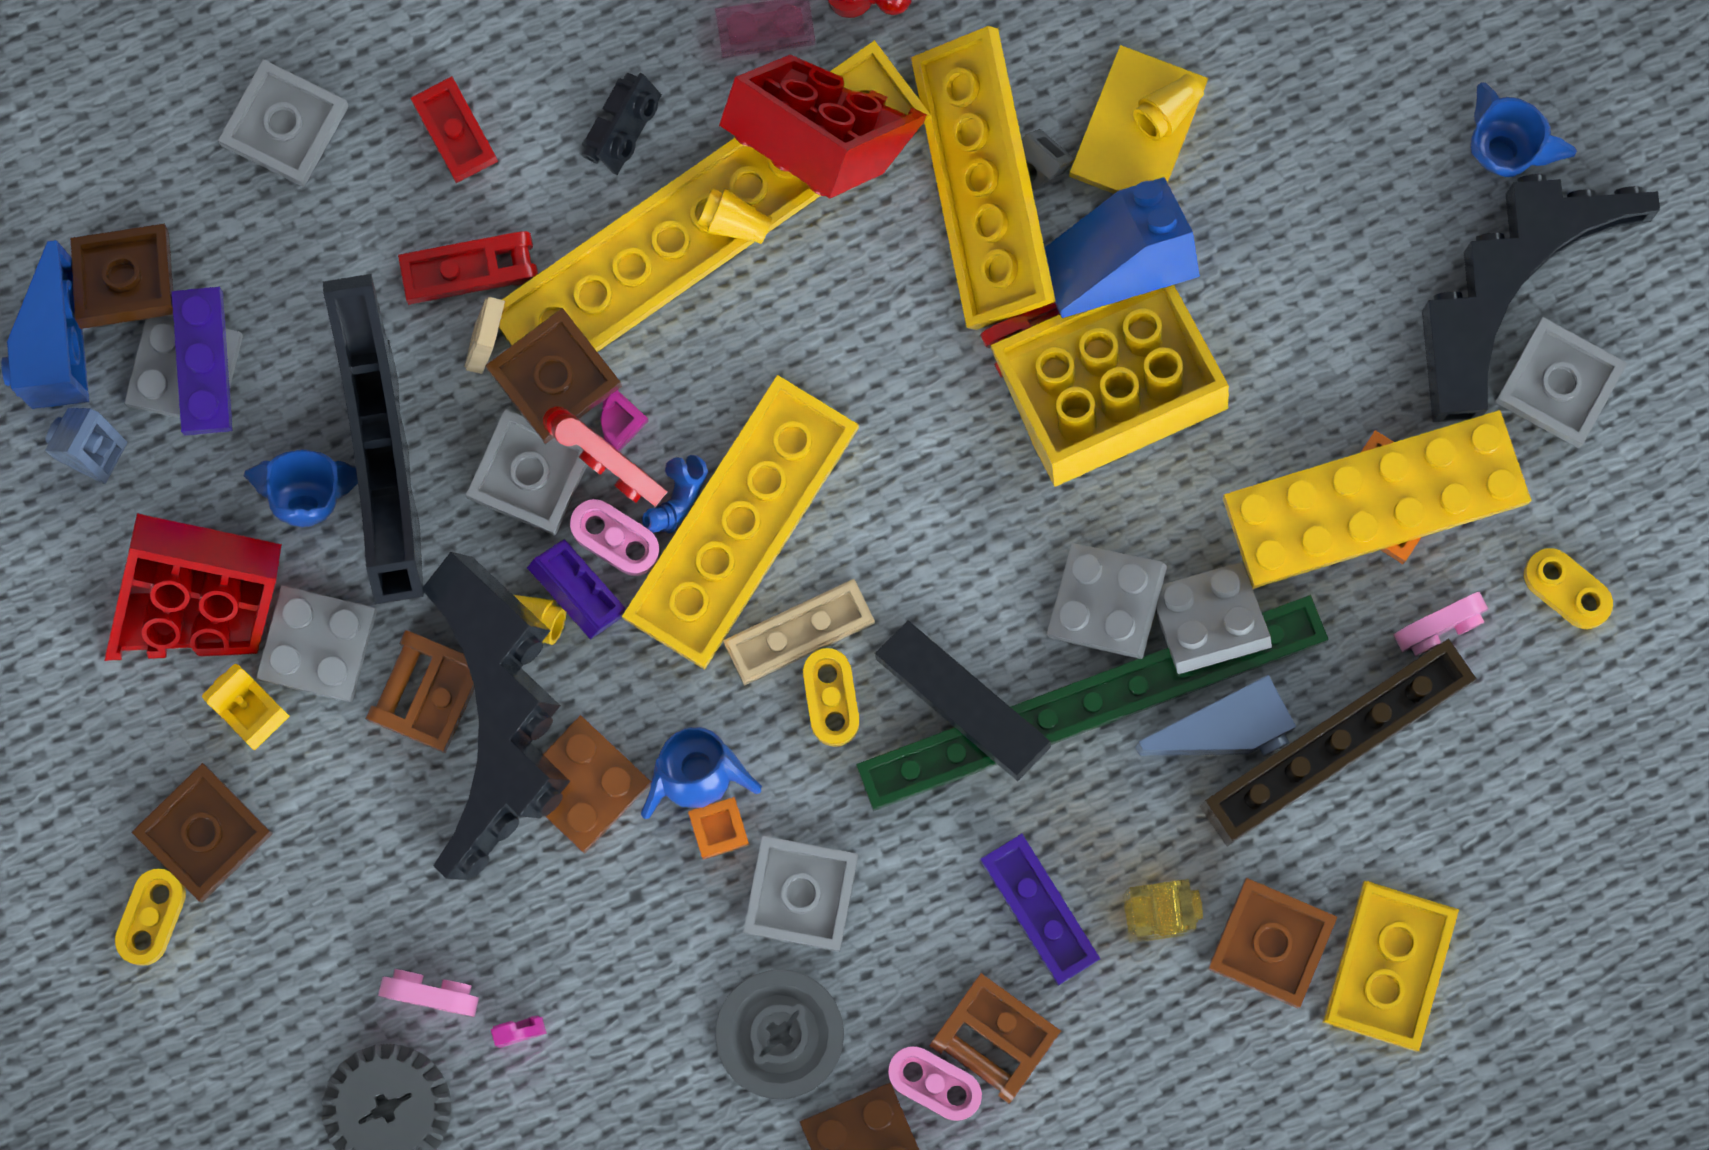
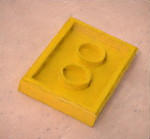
[1069,45,1208,194]
[1323,880,1459,1052]

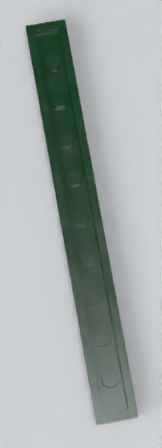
[856,595,1329,812]

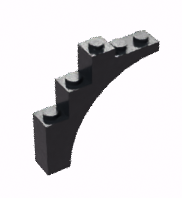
[1422,174,1660,422]
[323,274,424,605]
[423,552,570,880]

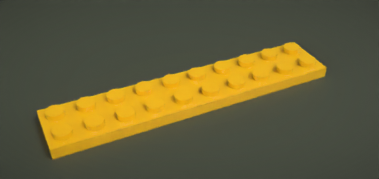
[498,40,930,352]

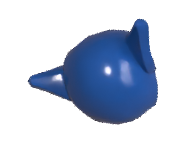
[1470,82,1577,177]
[244,449,358,527]
[641,727,762,819]

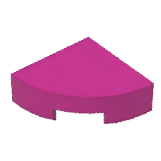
[601,390,649,452]
[491,1016,547,1048]

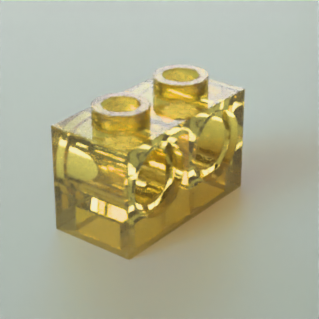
[1122,879,1203,944]

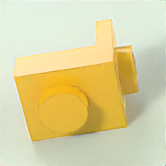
[202,664,290,751]

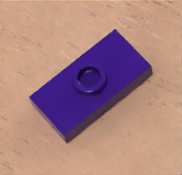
[527,539,626,640]

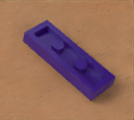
[172,286,233,436]
[980,834,1100,986]

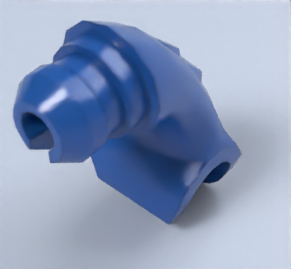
[642,455,708,534]

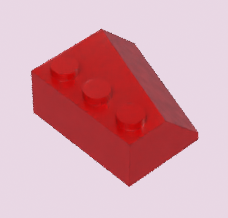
[719,54,927,199]
[104,513,282,661]

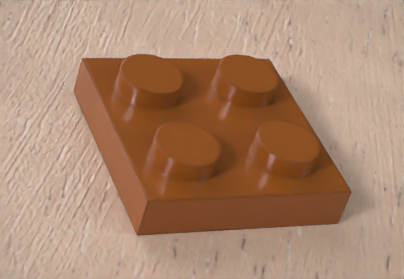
[543,715,651,854]
[1207,878,1337,1009]

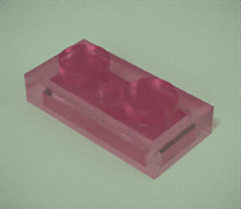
[715,0,815,58]

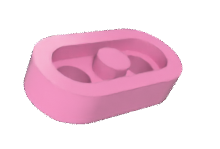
[570,499,660,576]
[1394,592,1489,656]
[378,969,479,1017]
[888,1047,982,1121]

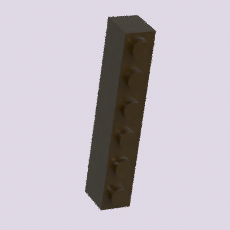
[1200,638,1477,847]

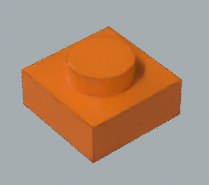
[688,797,749,860]

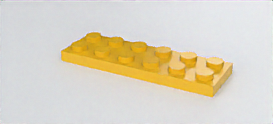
[911,26,1056,330]
[622,375,859,670]
[1222,410,1532,589]

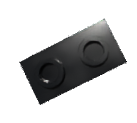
[581,73,662,175]

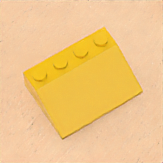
[991,285,1229,487]

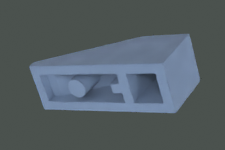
[45,408,128,484]
[1135,675,1296,756]

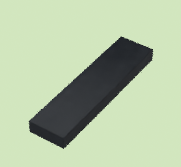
[875,620,1051,781]

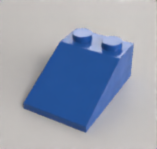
[1044,177,1200,318]
[1,240,89,409]

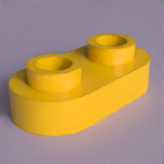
[1524,548,1613,629]
[803,648,859,747]
[115,869,186,966]

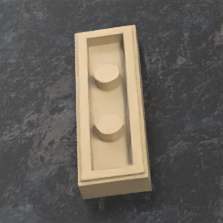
[464,297,505,374]
[723,579,875,685]

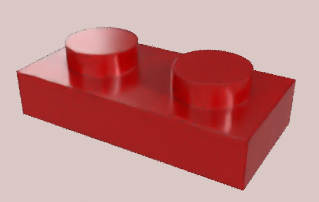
[410,76,498,183]

